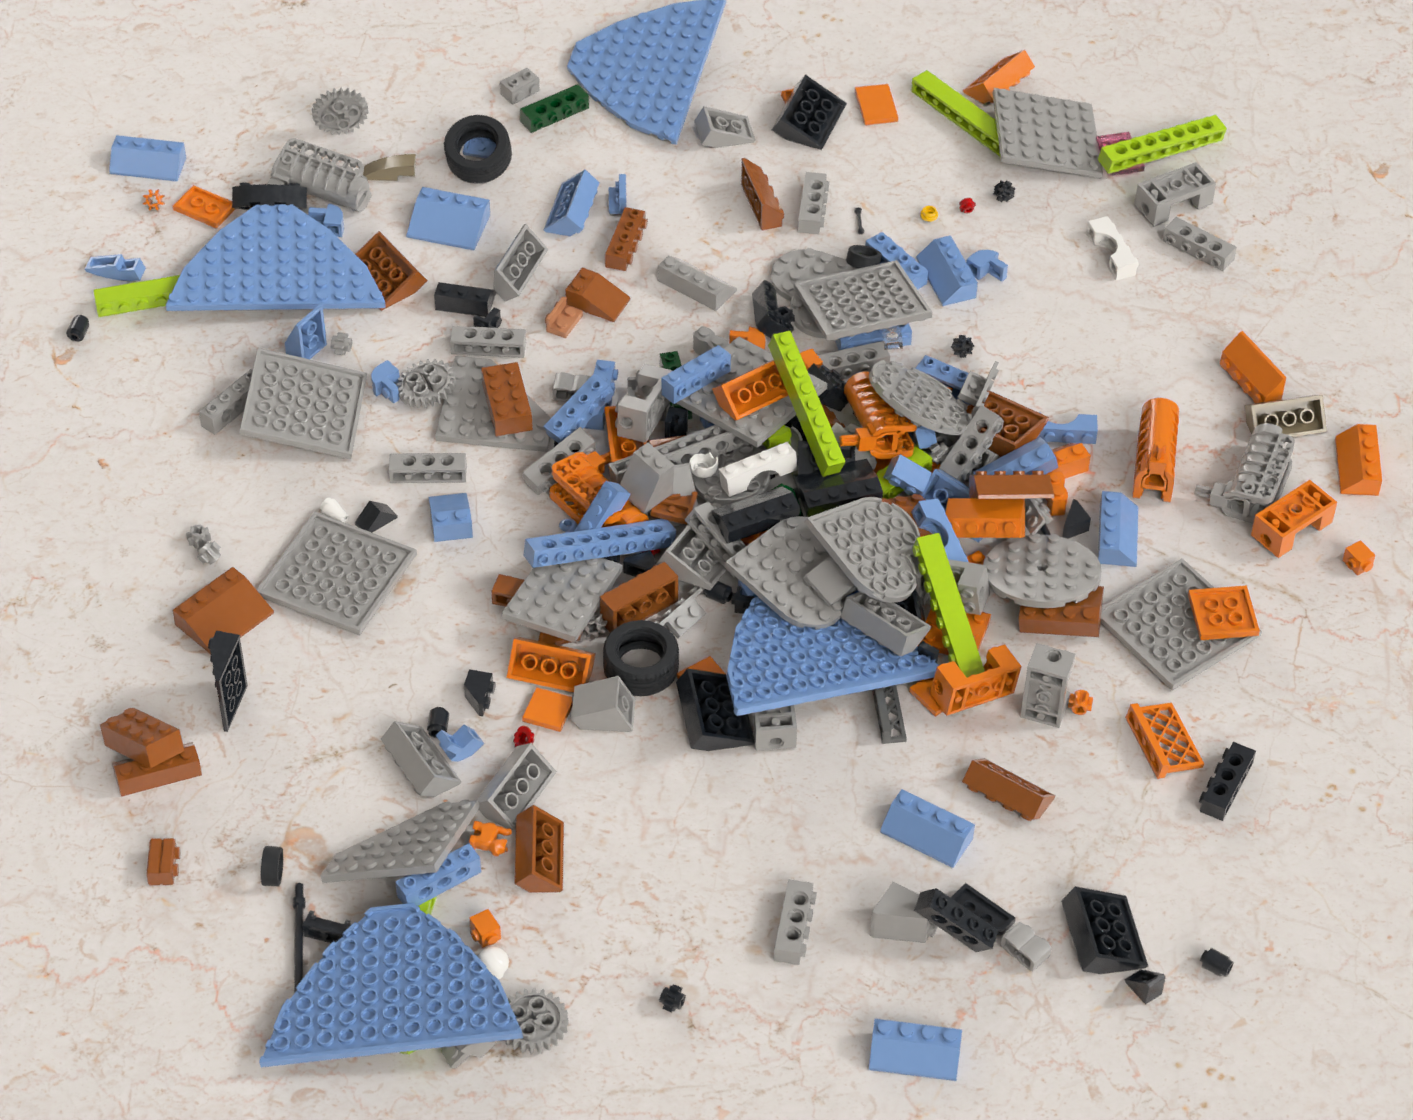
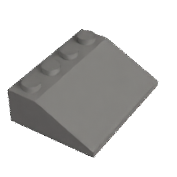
[655,525,726,590]

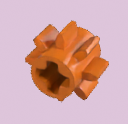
[143,189,165,210]
[1068,690,1093,715]

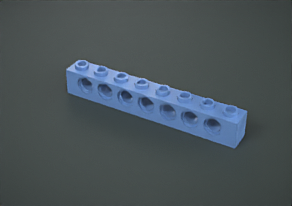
[523,519,676,568]

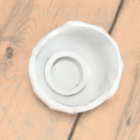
[689,452,718,479]
[478,946,509,979]

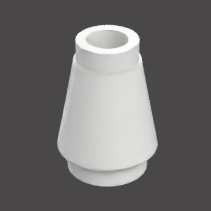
[320,497,349,523]

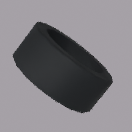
[846,245,882,269]
[261,846,284,887]

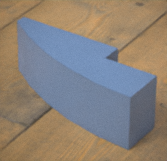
[85,254,146,281]

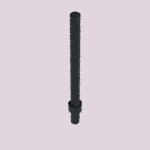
[293,883,306,993]

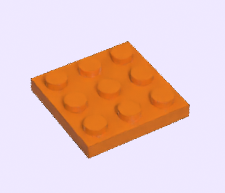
[1188,585,1260,640]
[918,609,991,655]

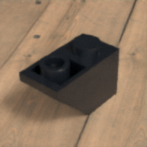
[464,669,496,716]

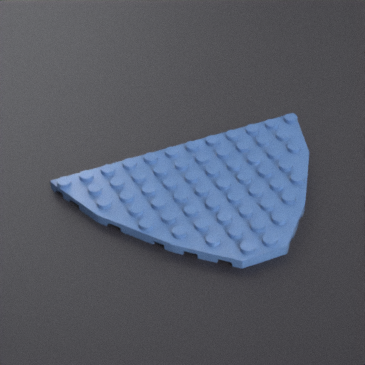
[567,0,726,145]
[166,204,385,311]
[726,597,939,716]
[259,903,523,1068]

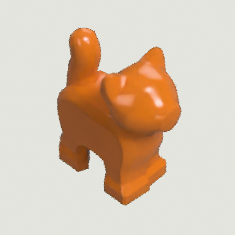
[469,821,512,857]

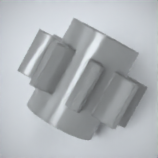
[330,332,352,355]
[928,442,950,465]
[186,524,211,549]
[197,541,221,565]
[584,614,607,638]

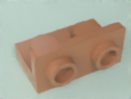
[545,297,583,339]

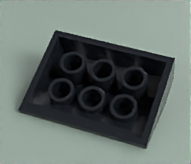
[771,74,847,150]
[793,459,883,517]
[208,630,248,732]
[676,668,755,751]
[1061,886,1148,974]

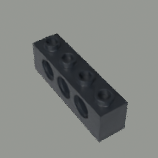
[1199,742,1256,821]
[914,888,998,952]

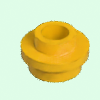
[920,206,938,222]

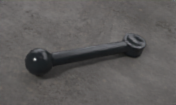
[855,207,865,234]

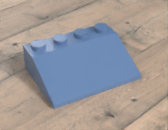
[407,187,490,250]

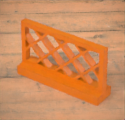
[1125,703,1204,779]

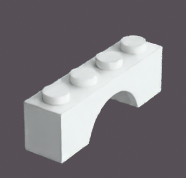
[1087,216,1138,280]
[719,442,797,497]

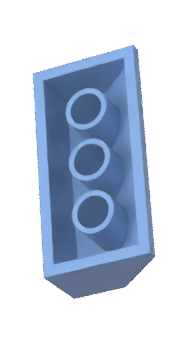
[109,135,186,182]
[544,169,600,237]
[916,235,978,306]
[973,437,1058,475]
[919,469,983,542]
[1098,491,1138,567]
[880,789,975,868]
[869,1019,962,1081]

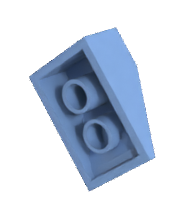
[285,304,327,359]
[429,493,473,542]

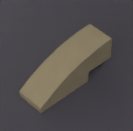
[363,154,416,181]

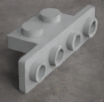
[958,361,999,418]
[1025,498,1053,535]
[655,586,707,639]

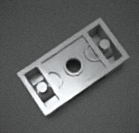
[1134,162,1216,226]
[615,364,673,443]
[910,555,990,615]
[1021,643,1076,728]
[753,705,797,750]

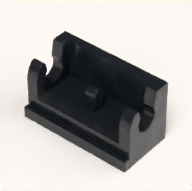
[665,407,688,438]
[303,910,351,943]

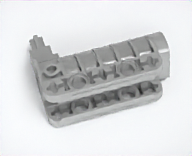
[267,138,372,212]
[1194,423,1295,523]

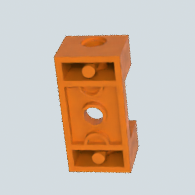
[1251,480,1337,558]
[930,644,1022,716]

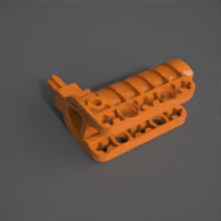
[839,372,917,459]
[1132,398,1180,502]
[549,451,649,528]

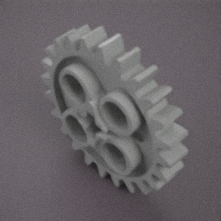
[312,87,369,135]
[396,359,457,408]
[506,988,568,1054]

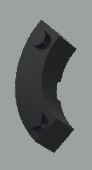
[232,183,307,210]

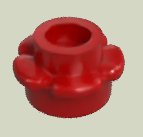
[959,198,976,213]

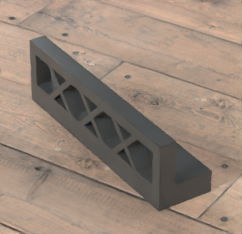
[872,685,907,744]

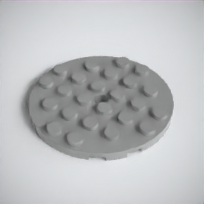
[869,361,972,435]
[983,533,1101,608]

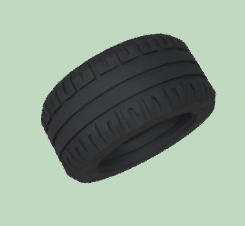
[444,115,512,184]
[603,620,679,697]

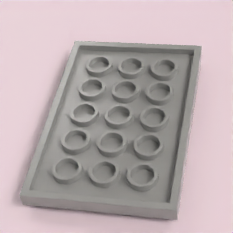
[502,558,623,643]

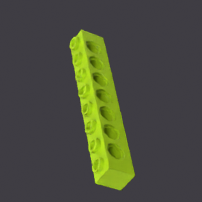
[1098,115,1227,174]

